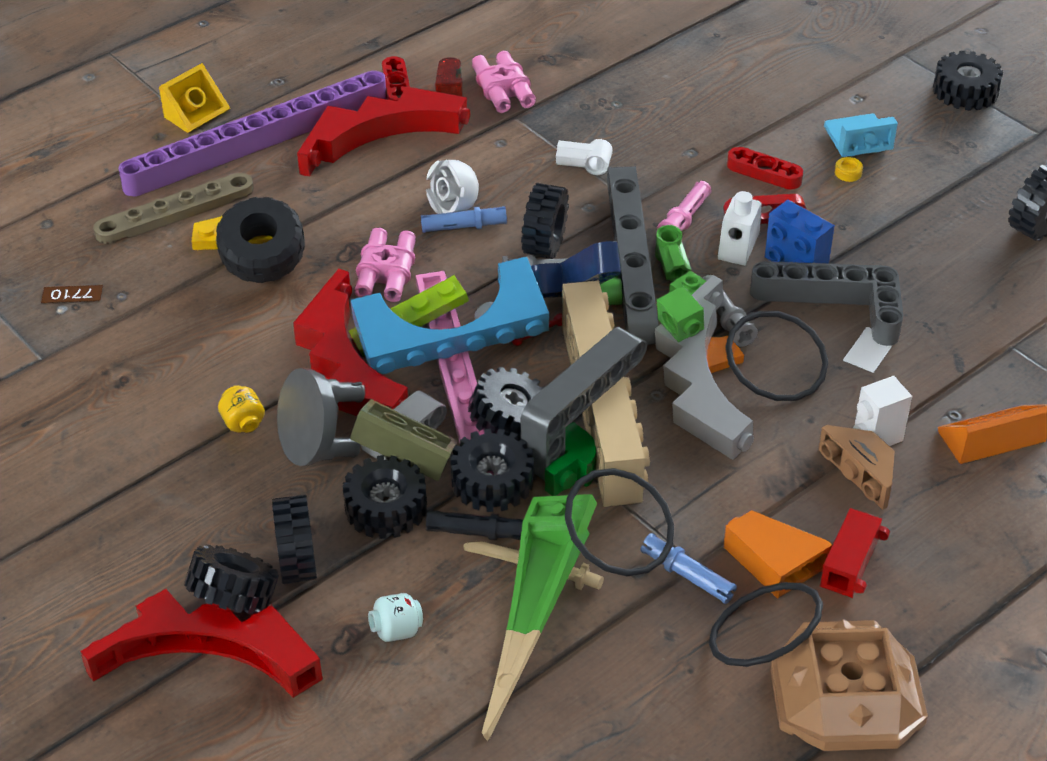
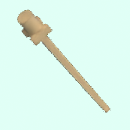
[464,542,604,590]

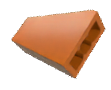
[723,510,832,599]

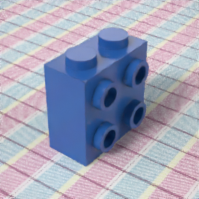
[765,200,835,264]

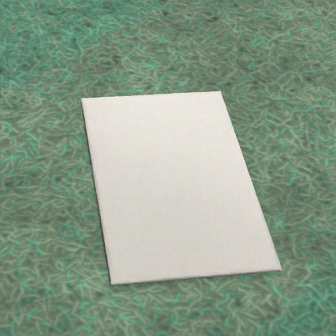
[843,327,893,373]

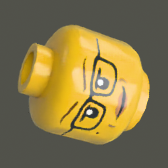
[218,385,265,433]

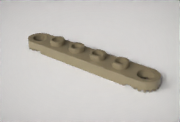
[93,173,254,244]

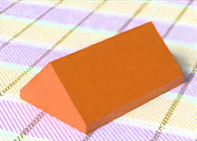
[938,404,1047,464]

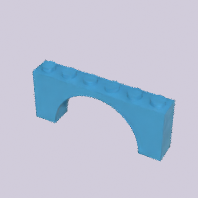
[351,256,549,374]

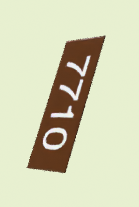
[41,285,103,303]

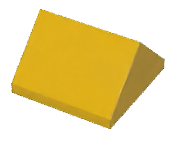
[159,63,231,133]

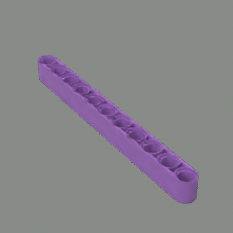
[118,71,387,196]

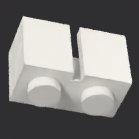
[853,376,912,446]

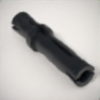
[426,510,524,541]

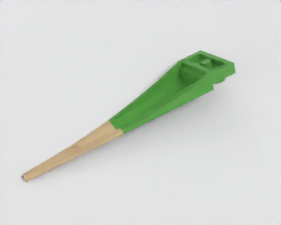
[482,494,597,741]

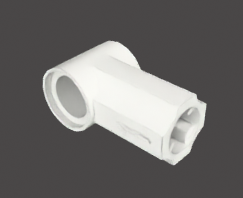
[556,139,613,175]

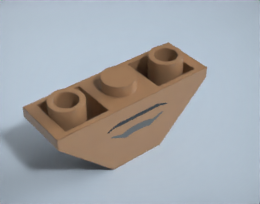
[819,425,895,510]

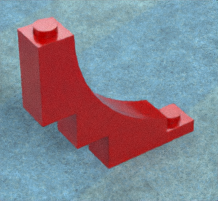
[297,86,470,177]
[293,268,408,416]

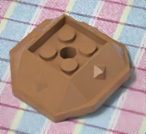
[770,619,928,751]

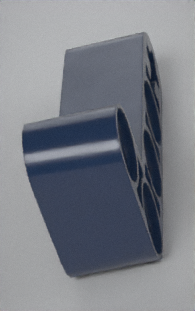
[531,241,622,298]

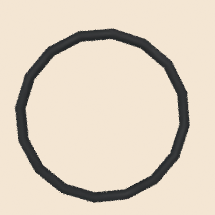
[725,311,829,401]
[565,468,674,577]
[708,582,823,667]

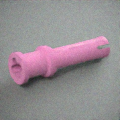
[657,181,711,231]

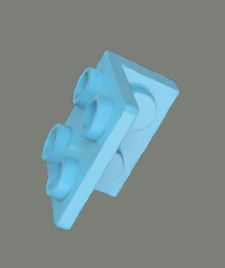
[824,114,898,157]

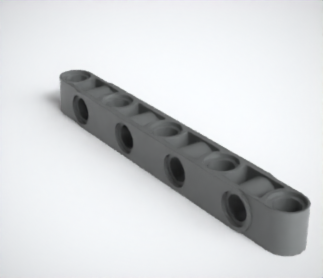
[607,166,659,345]

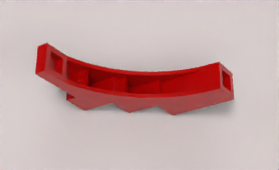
[80,589,323,698]

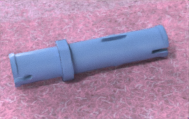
[421,206,507,233]
[640,533,737,604]

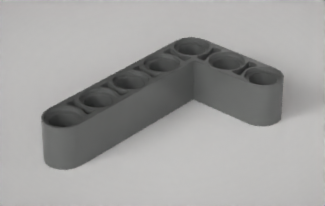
[750,261,904,346]
[521,327,647,481]

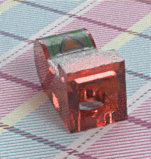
[435,57,463,97]

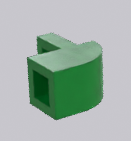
[545,422,596,496]

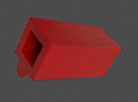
[820,508,890,598]

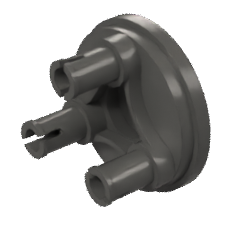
[277,368,365,466]

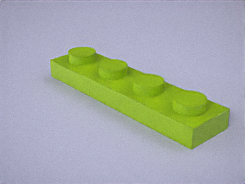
[348,275,469,357]

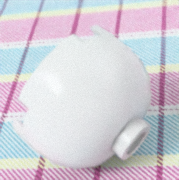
[426,160,479,214]

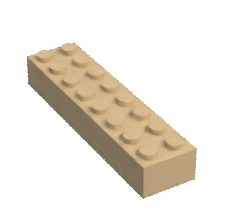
[562,280,650,507]

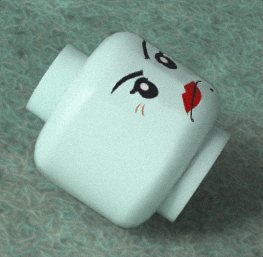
[368,593,423,642]

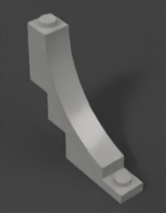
[655,275,754,460]

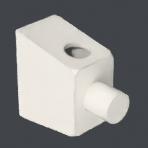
[718,191,762,266]

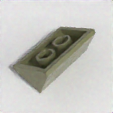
[350,399,458,481]

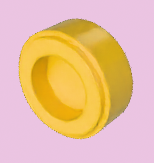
[834,157,863,182]

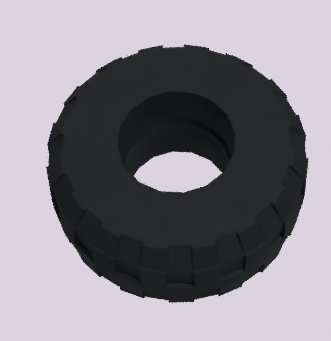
[216,197,305,283]

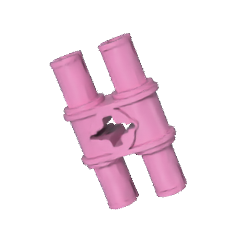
[472,51,536,113]
[355,228,416,302]

